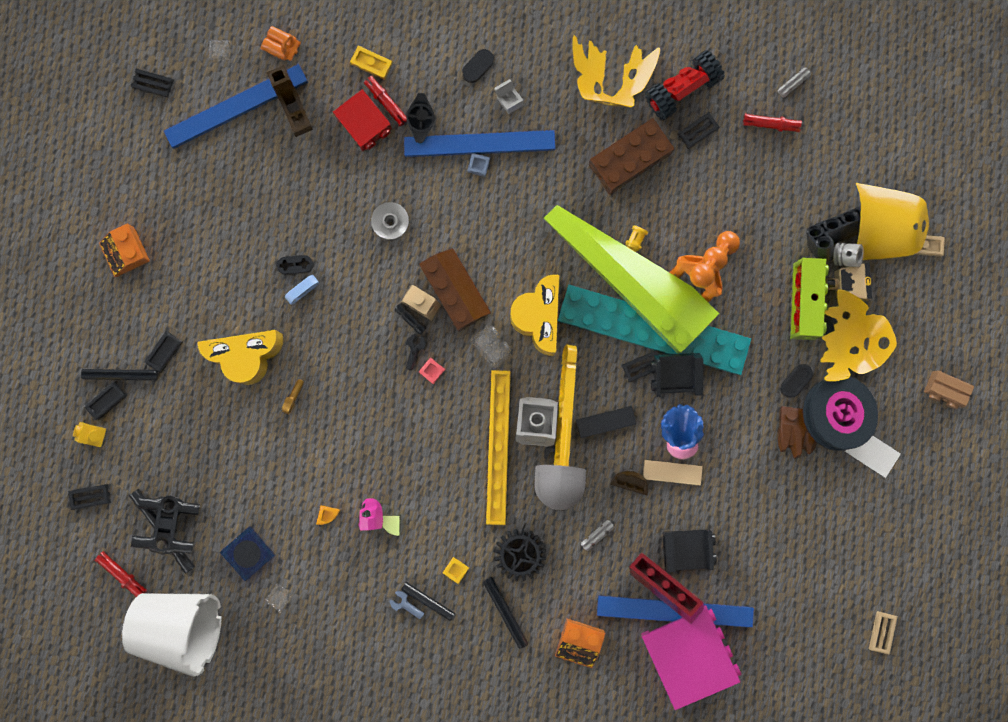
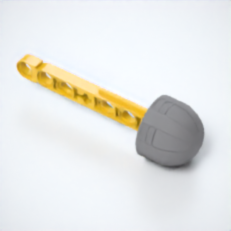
[534,345,586,510]

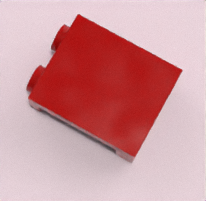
[333,89,392,151]

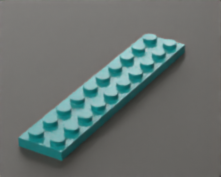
[558,284,751,375]

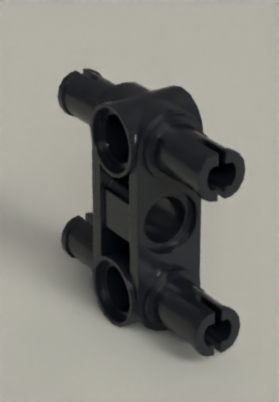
[131,496,200,555]

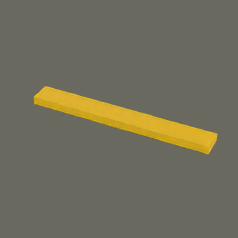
[486,370,511,525]

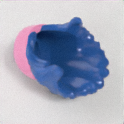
[660,404,704,460]

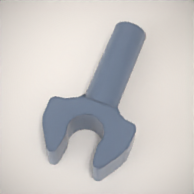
[389,591,424,619]

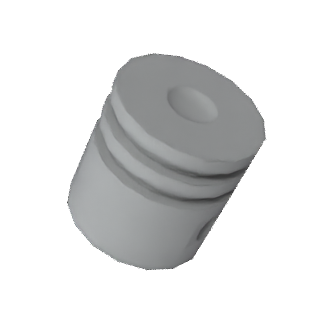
[833,243,863,267]

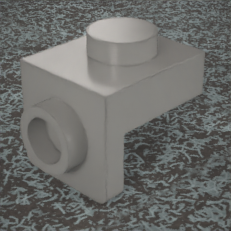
[494,79,525,114]

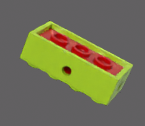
[790,258,829,340]

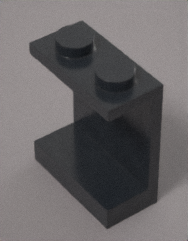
[663,529,717,572]

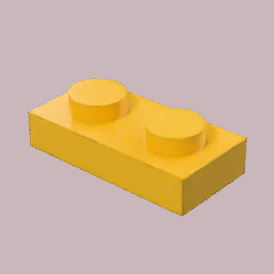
[350,46,393,80]

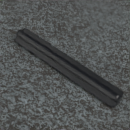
[81,369,158,381]
[483,577,528,649]

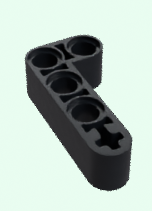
[806,206,861,262]

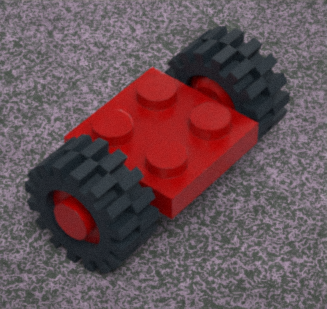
[644,50,725,120]

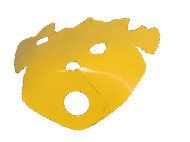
[572,35,660,107]
[821,289,897,381]

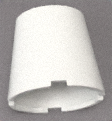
[122,594,221,676]

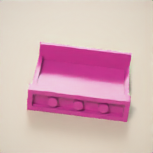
[642,605,742,710]

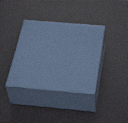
[467,153,490,177]

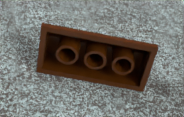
[419,248,491,332]

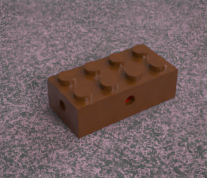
[588,118,675,195]

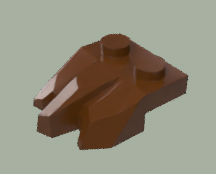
[777,406,817,459]

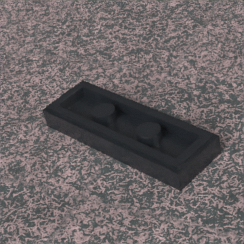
[576,406,636,438]

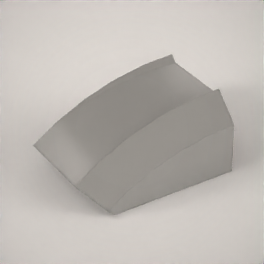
[516,397,558,447]

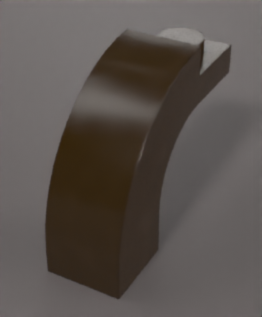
[266,65,313,137]

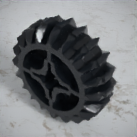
[494,528,546,581]

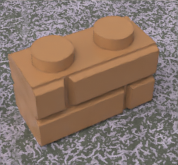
[924,370,974,409]

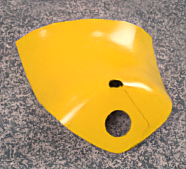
[856,183,929,260]

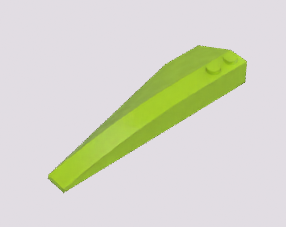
[543,205,719,354]

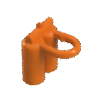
[261,26,301,61]

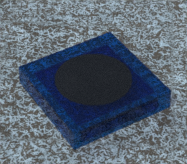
[220,526,275,581]

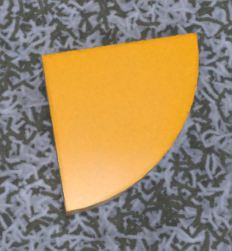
[316,505,340,525]

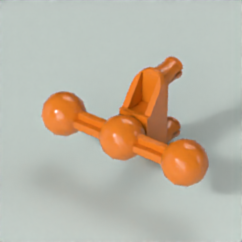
[669,231,740,303]

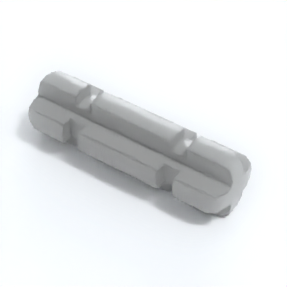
[778,68,811,98]
[581,520,614,551]

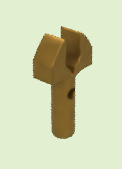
[282,379,304,414]

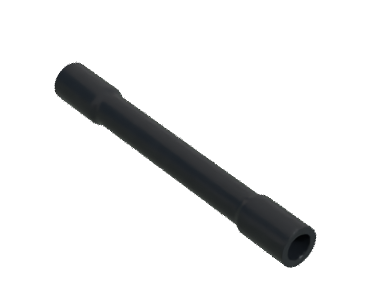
[129,489,195,574]

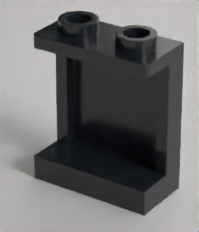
[651,353,703,397]

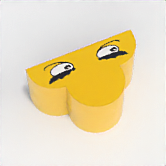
[510,275,559,356]
[198,330,283,385]

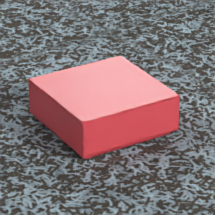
[419,357,445,384]

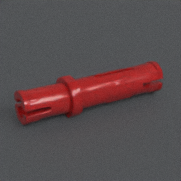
[363,76,407,127]
[743,113,802,133]
[95,551,147,597]

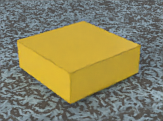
[443,557,469,584]

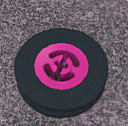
[803,376,878,451]

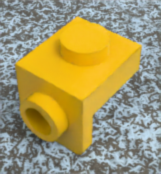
[73,422,106,447]

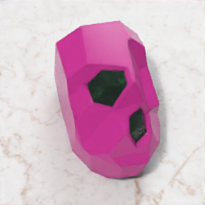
[358,498,383,531]

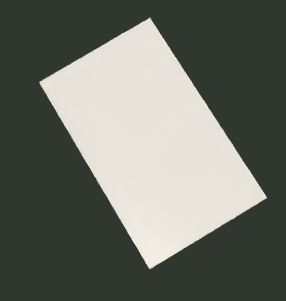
[845,436,900,478]

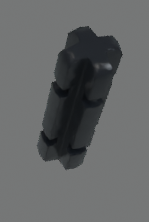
[394,303,427,335]

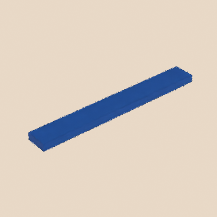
[164,64,308,149]
[404,130,555,157]
[597,595,754,627]

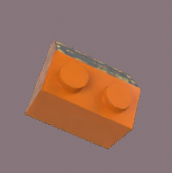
[99,223,150,277]
[555,618,606,668]

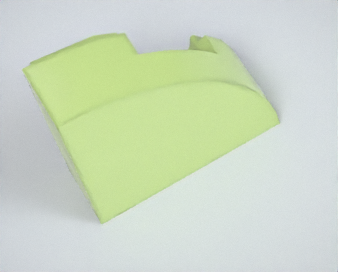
[382,516,400,536]

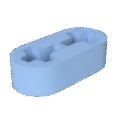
[285,275,319,305]

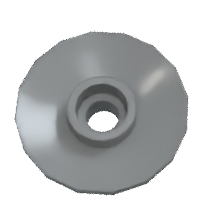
[371,202,409,240]

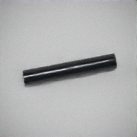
[401,582,455,621]

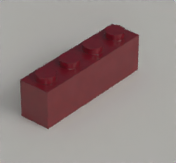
[629,553,704,624]

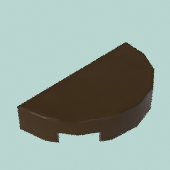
[610,471,649,495]

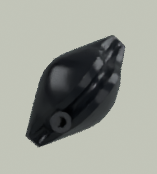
[406,93,435,143]

